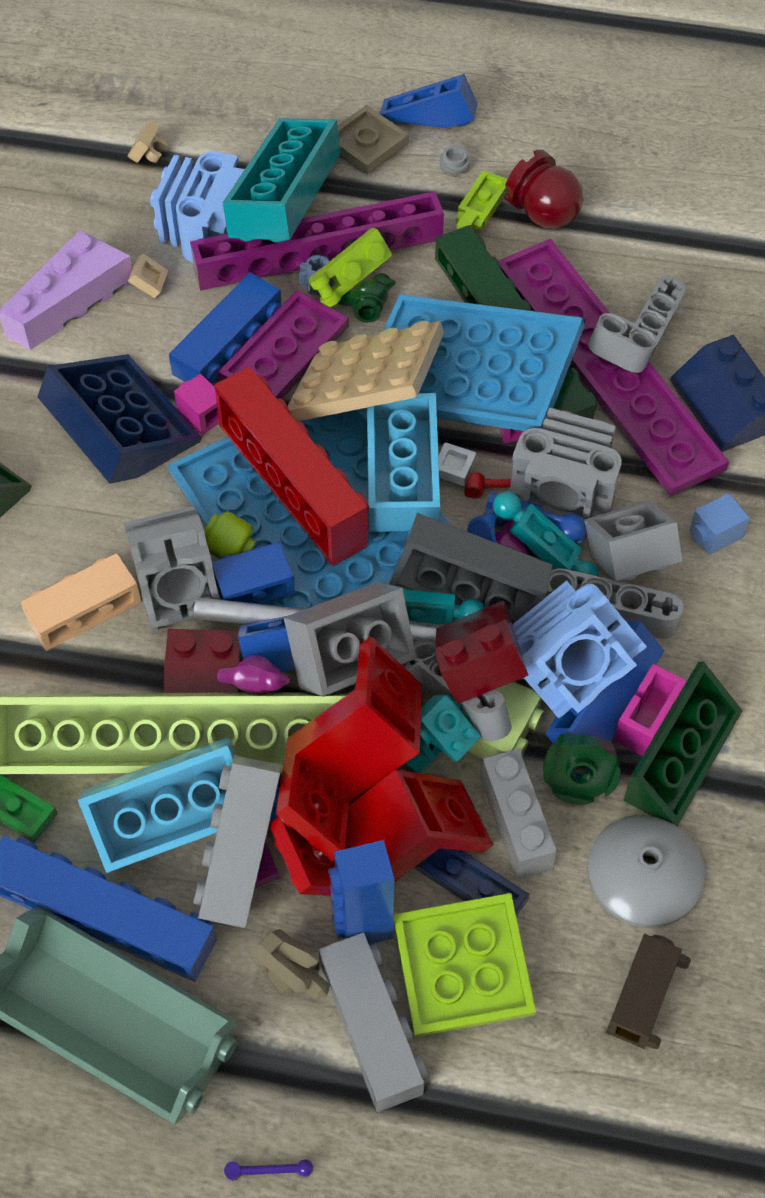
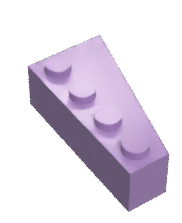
[0,230,132,350]

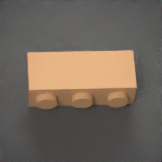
[21,553,141,651]

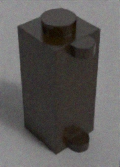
[606,934,691,1049]

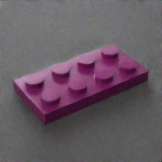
[218,290,349,399]

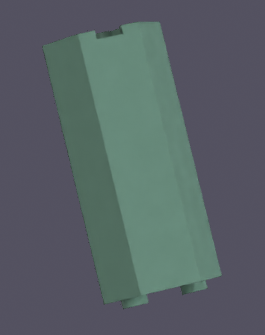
[0,905,239,1125]

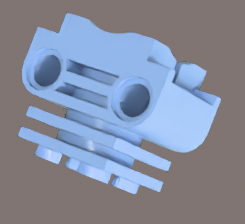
[150,151,245,263]
[513,580,647,718]

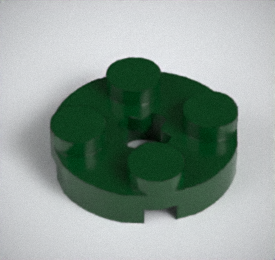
[543,733,621,804]

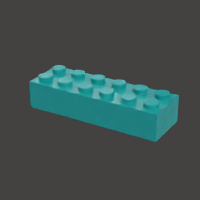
[223,118,341,242]

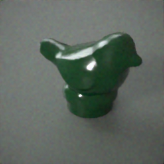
[338,273,396,322]

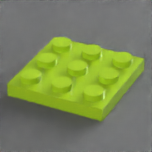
[394,893,536,1038]

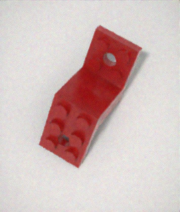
[276,637,422,862]
[269,769,494,896]

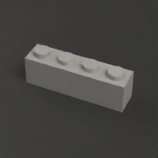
[193,755,281,928]
[318,932,428,1113]

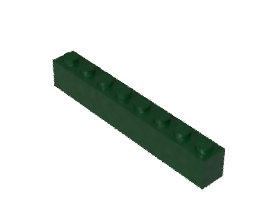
[435,225,597,419]

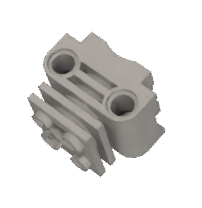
[509,408,622,519]
[124,506,220,634]

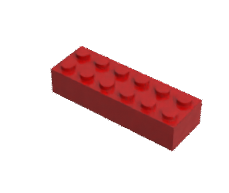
[214,366,370,567]

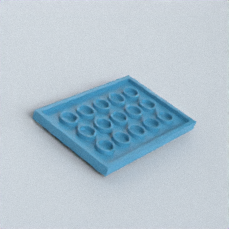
[383,294,585,431]

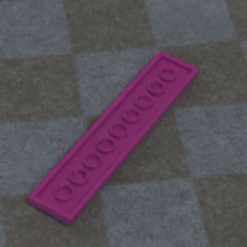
[498,239,729,497]

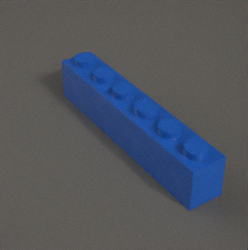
[0,835,217,982]

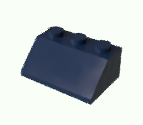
[670,334,765,452]

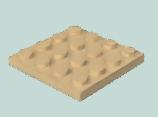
[288,321,444,422]

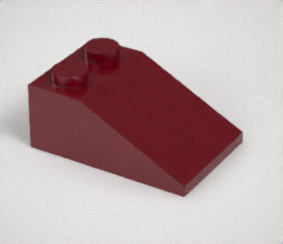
[435,600,529,704]
[163,629,244,693]

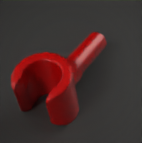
[464,472,511,499]

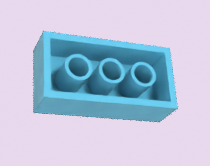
[367,393,440,532]
[78,737,237,873]

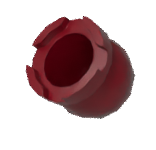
[504,150,584,229]

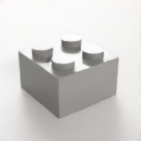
[584,500,683,581]

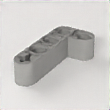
[588,275,686,373]
[544,568,684,639]
[401,638,512,741]

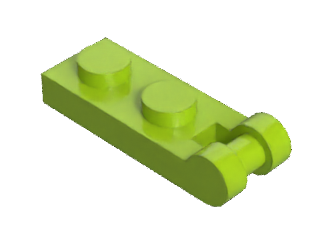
[308,228,392,307]

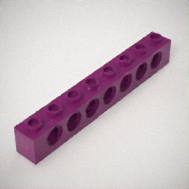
[190,191,444,291]

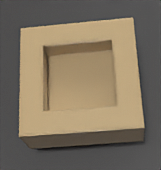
[128,253,169,298]

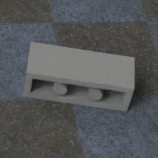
[480,749,557,880]

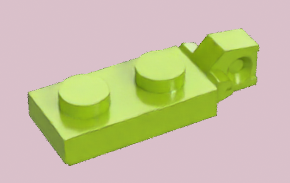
[455,170,509,231]

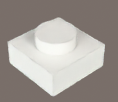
[438,442,477,486]

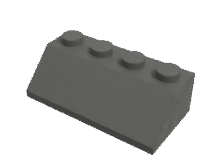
[389,513,552,622]

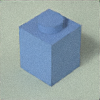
[690,493,750,555]

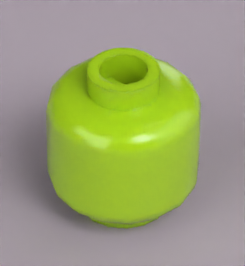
[204,511,257,559]

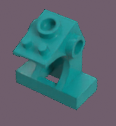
[402,694,481,774]

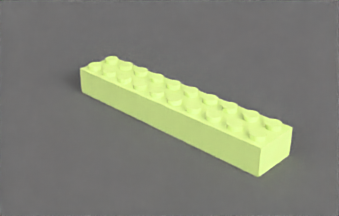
[0,692,351,774]

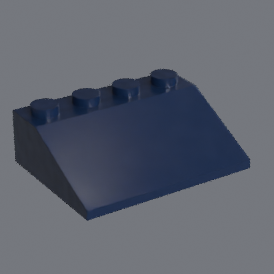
[37,354,202,484]

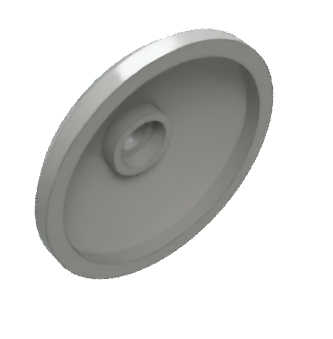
[588,816,705,928]

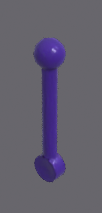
[224,1159,313,1181]

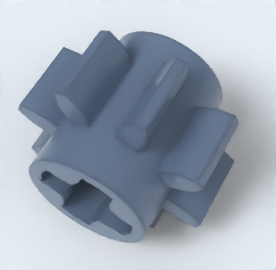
[299,255,335,295]

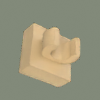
[127,120,167,163]

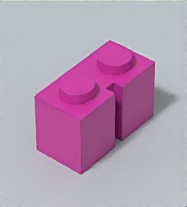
[614,664,687,756]

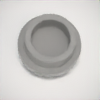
[440,145,470,174]

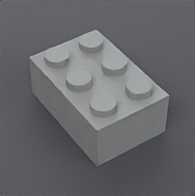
[284,582,417,697]

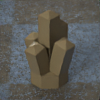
[253,929,330,1000]

